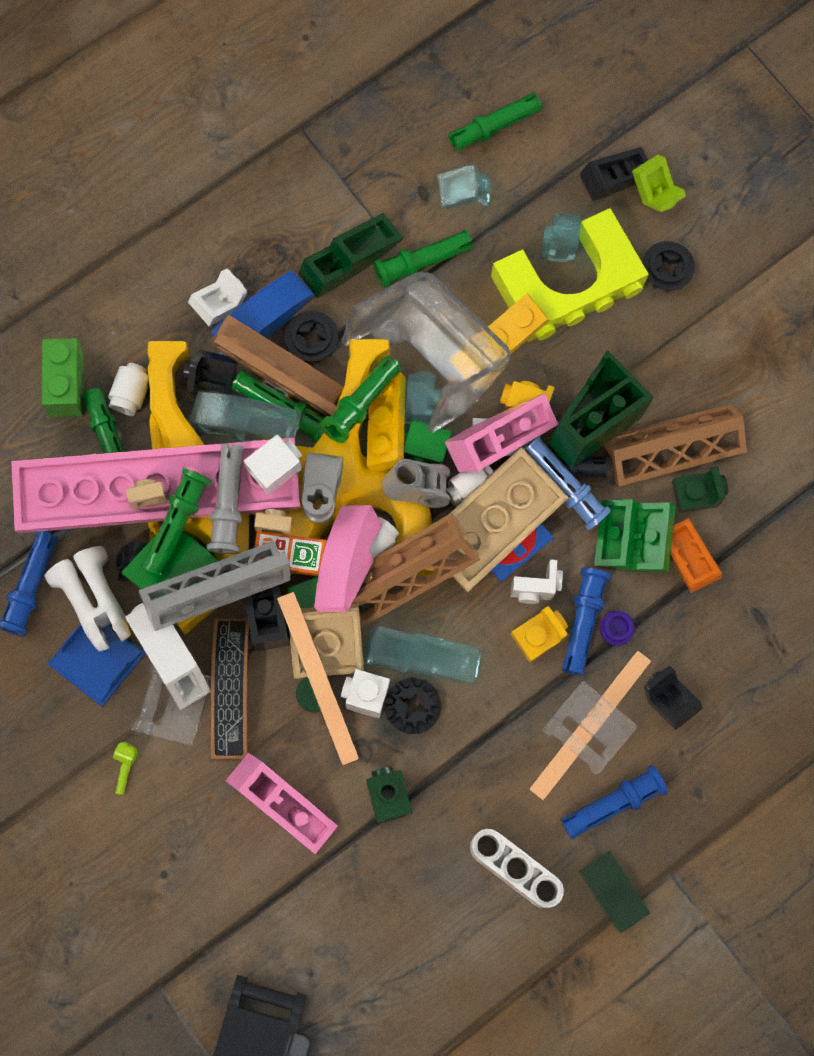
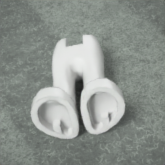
[45,546,131,652]

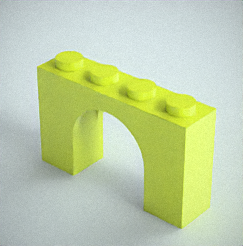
[491,208,649,342]

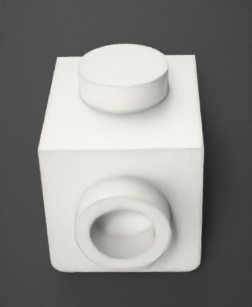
[188,269,247,326]
[510,559,563,604]

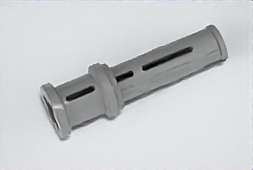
[207,444,244,554]

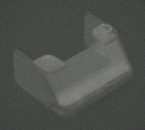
[341,272,511,433]

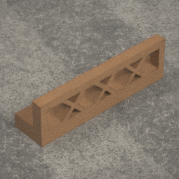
[209,314,344,416]
[604,403,747,487]
[352,513,480,628]

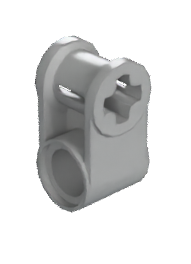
[302,452,343,523]
[381,459,450,508]

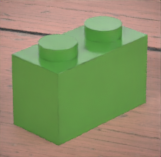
[42,338,84,417]

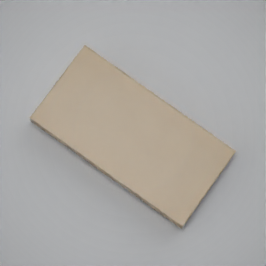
[447,447,569,592]

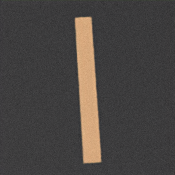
[277,592,359,765]
[530,650,651,800]

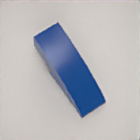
[211,270,315,339]

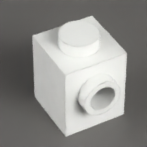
[244,434,302,496]
[341,669,390,719]

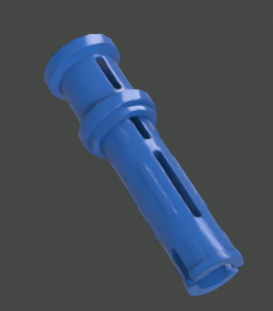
[0,531,59,637]
[561,568,612,676]
[560,765,668,840]

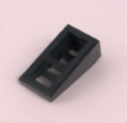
[580,147,648,201]

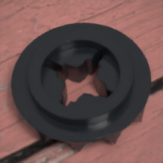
[642,241,695,293]
[285,311,338,363]
[385,677,442,734]

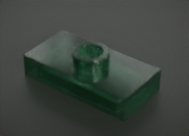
[578,851,650,933]

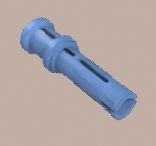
[524,436,611,531]

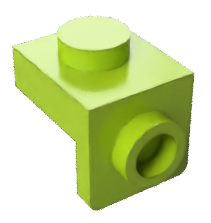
[632,154,686,212]

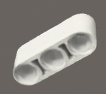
[470,829,564,908]

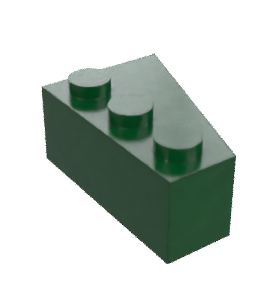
[549,350,654,468]

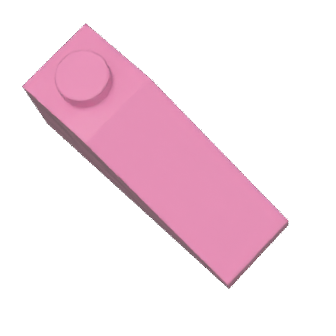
[445,394,558,472]
[226,753,338,854]

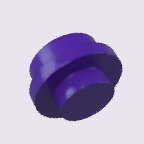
[599,611,635,646]

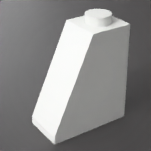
[125,598,211,710]

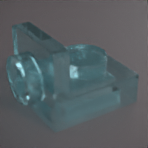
[438,164,492,209]

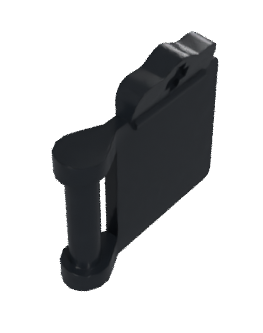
[213,975,311,1056]

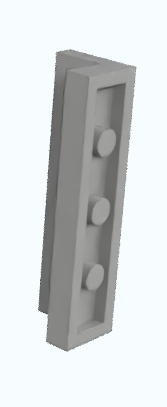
[139,541,290,631]

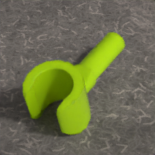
[113,742,138,795]

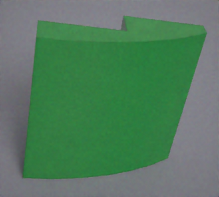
[594,499,675,573]
[121,531,219,599]

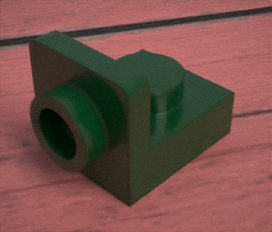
[672,466,728,514]

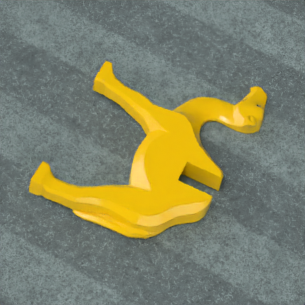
[147,339,452,579]

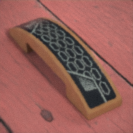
[211,619,250,759]

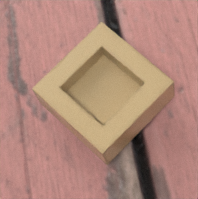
[126,479,168,510]
[254,509,293,535]

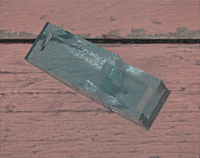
[188,391,302,442]
[364,626,481,683]

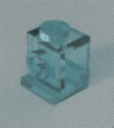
[541,213,581,263]
[405,371,441,426]

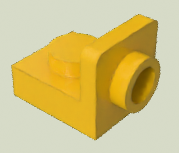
[510,606,568,663]

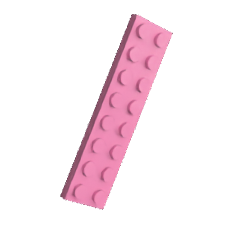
[11,438,301,533]

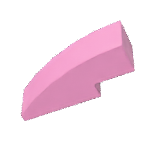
[314,505,382,613]

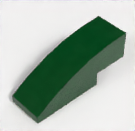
[298,213,403,298]

